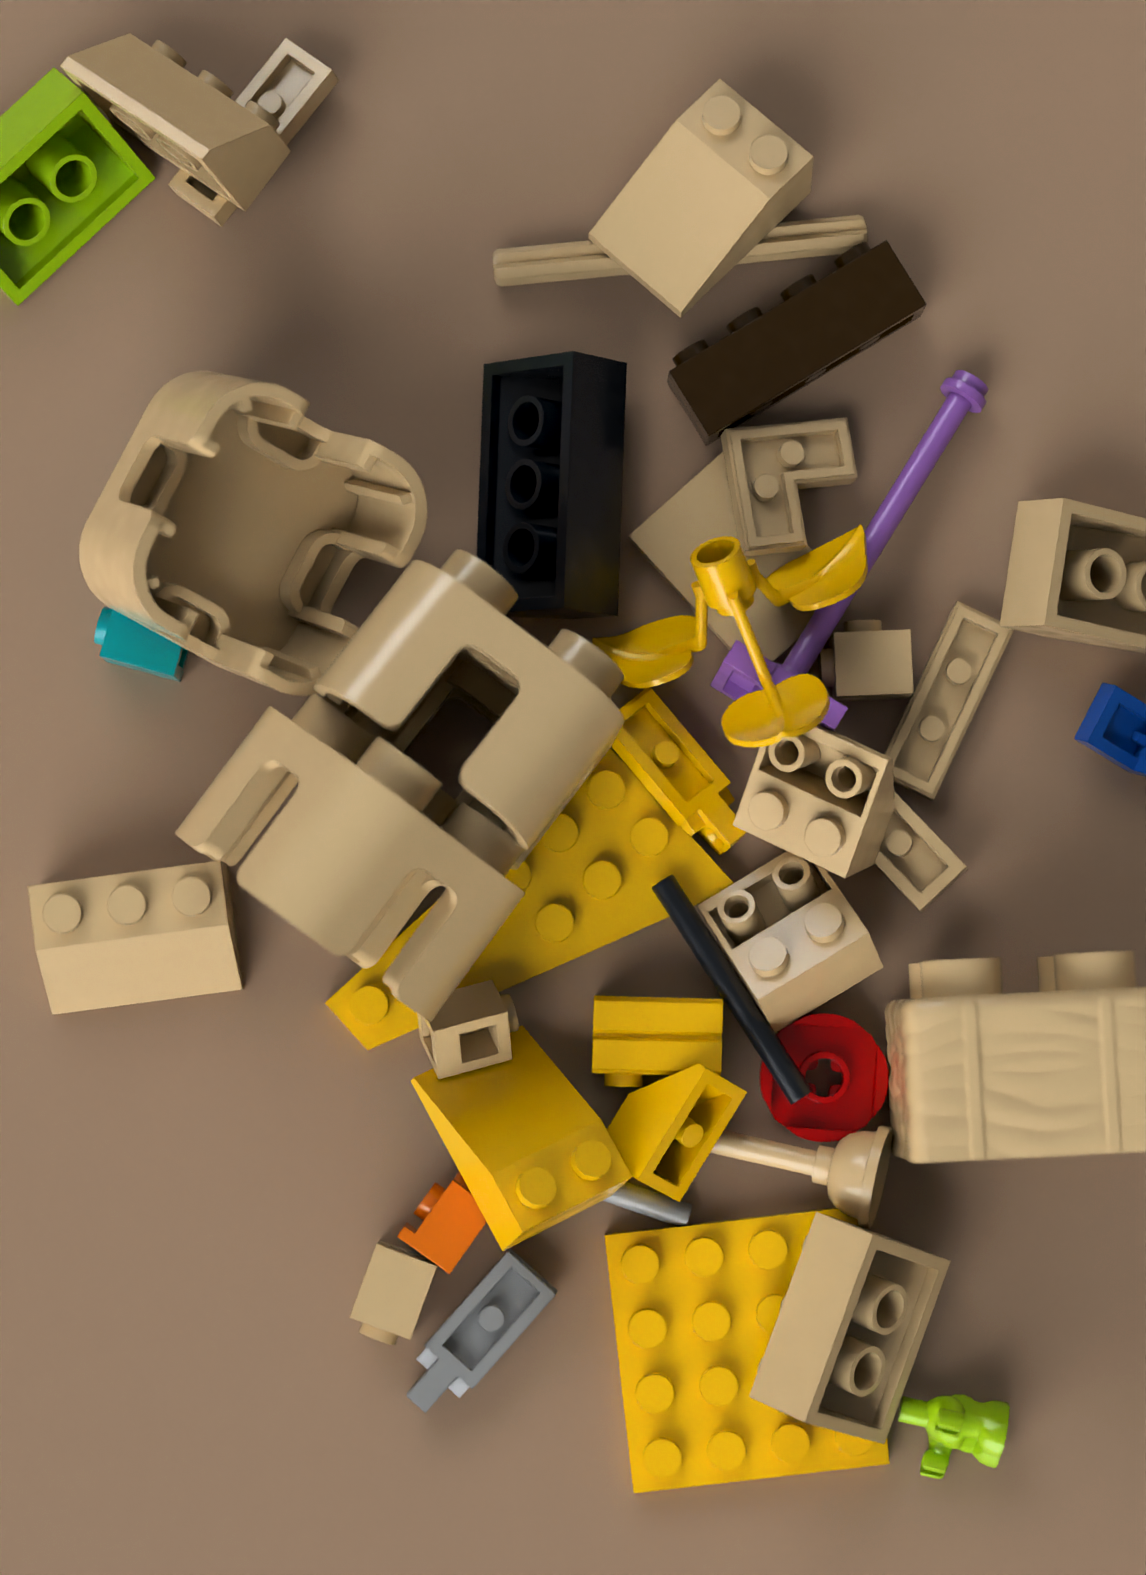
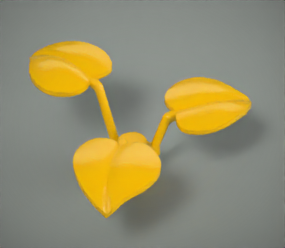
[592,524,868,747]

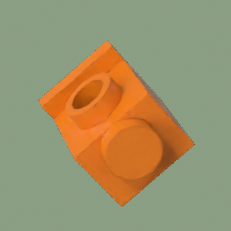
[397,1171,486,1274]

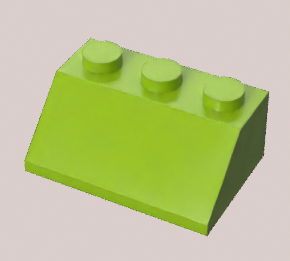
[0,67,155,306]

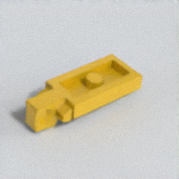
[611,688,747,856]

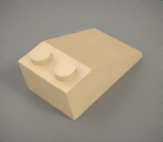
[588,79,814,318]
[1000,498,1146,653]

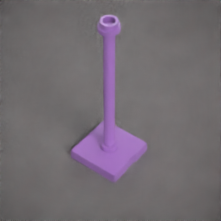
[710,370,988,731]

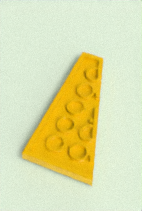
[325,748,734,1050]

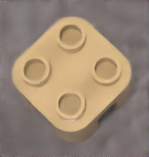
[79,371,427,696]
[314,549,624,870]
[175,693,525,1022]

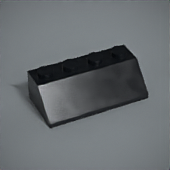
[476,351,627,619]

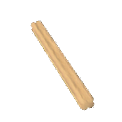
[492,215,868,287]

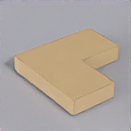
[721,417,858,557]

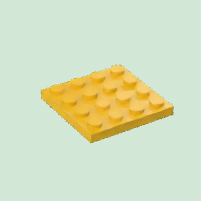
[604,1207,890,1493]

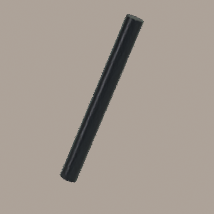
[652,874,813,1105]

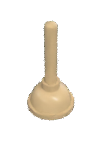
[710,1126,893,1228]

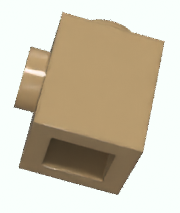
[818,620,914,702]

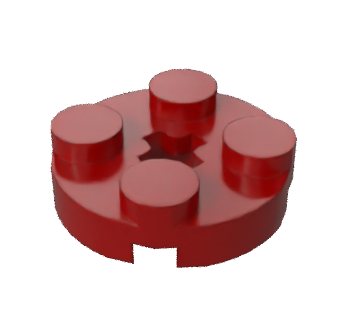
[759,1013,889,1142]

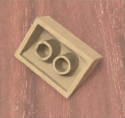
[60,33,291,212]
[27,861,243,1015]
[749,1212,951,1444]

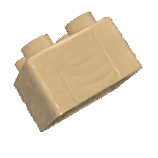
[884,951,1146,1163]

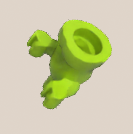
[897,1394,1010,1479]

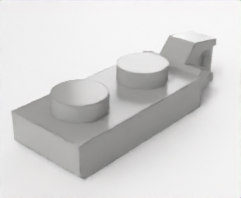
[406,1248,558,1413]

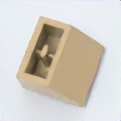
[733,724,895,878]
[697,851,883,1033]

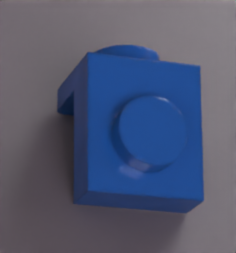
[1074,682,1146,777]

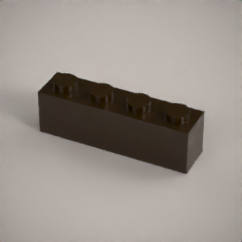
[667,240,927,446]

